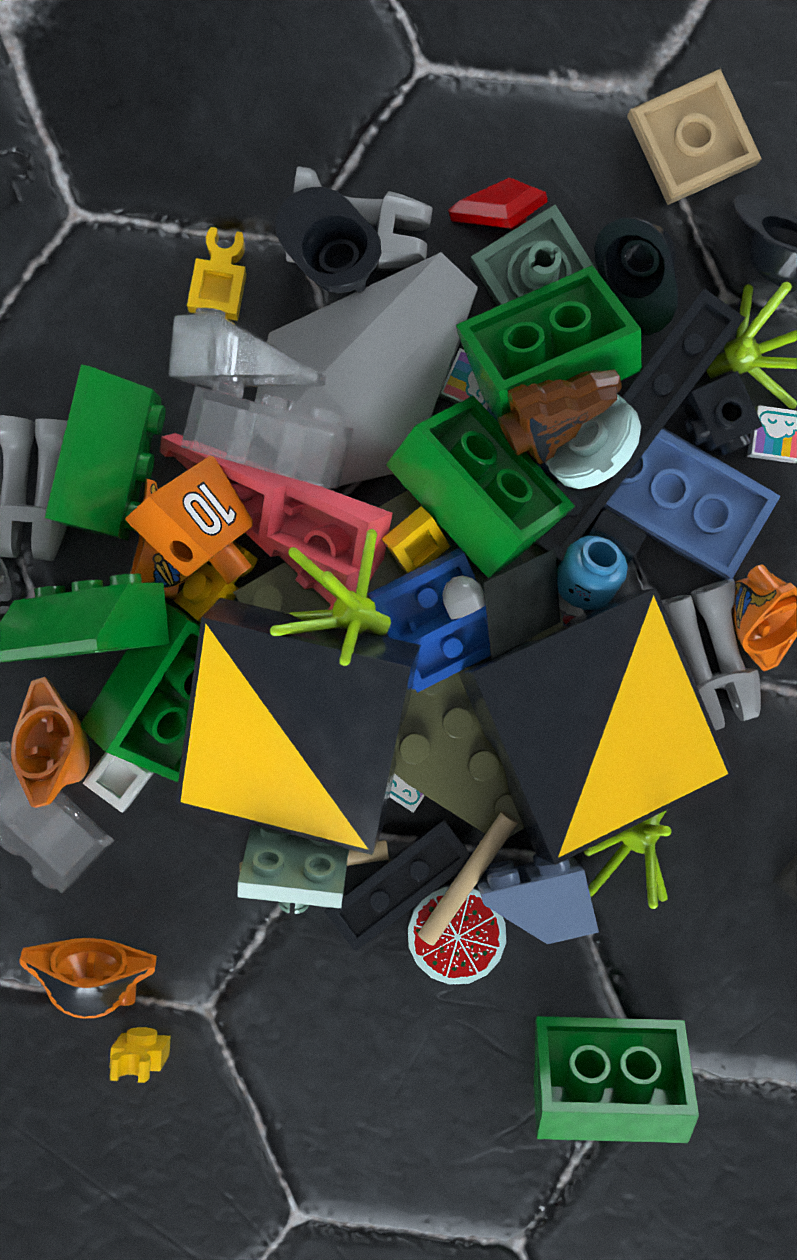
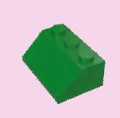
[456,265,641,420]
[44,364,166,541]
[386,395,575,579]
[0,574,170,662]
[81,602,200,782]
[534,1016,699,1143]

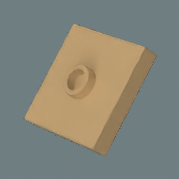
[627,69,762,205]

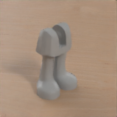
[286,166,433,271]
[0,415,67,561]
[661,579,761,731]

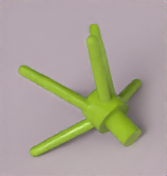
[706,282,797,409]
[270,529,391,666]
[583,810,671,909]

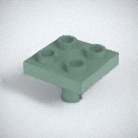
[470,204,598,307]
[238,825,349,914]

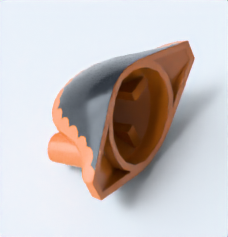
[20,938,157,1019]

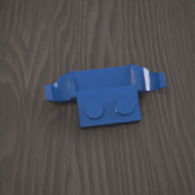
[367,548,491,693]

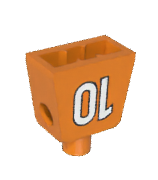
[125,454,253,584]

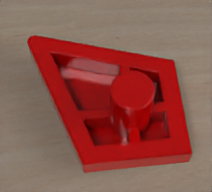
[448,177,548,231]

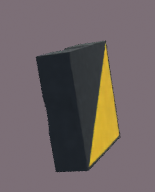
[458,588,734,865]
[175,598,421,855]

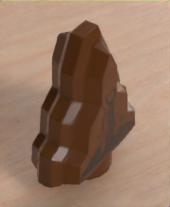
[498,369,622,465]

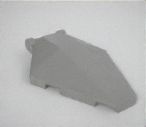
[225,252,478,489]

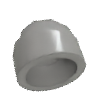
[443,575,486,619]

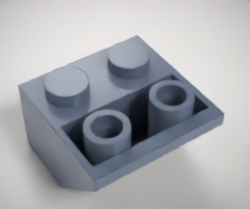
[477,854,599,944]

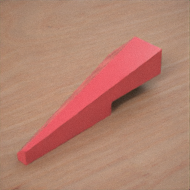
[160,433,393,610]

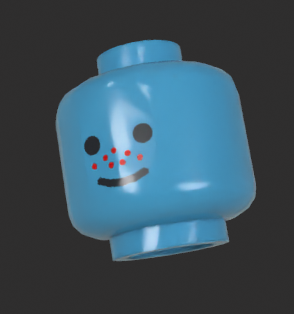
[556,536,628,610]

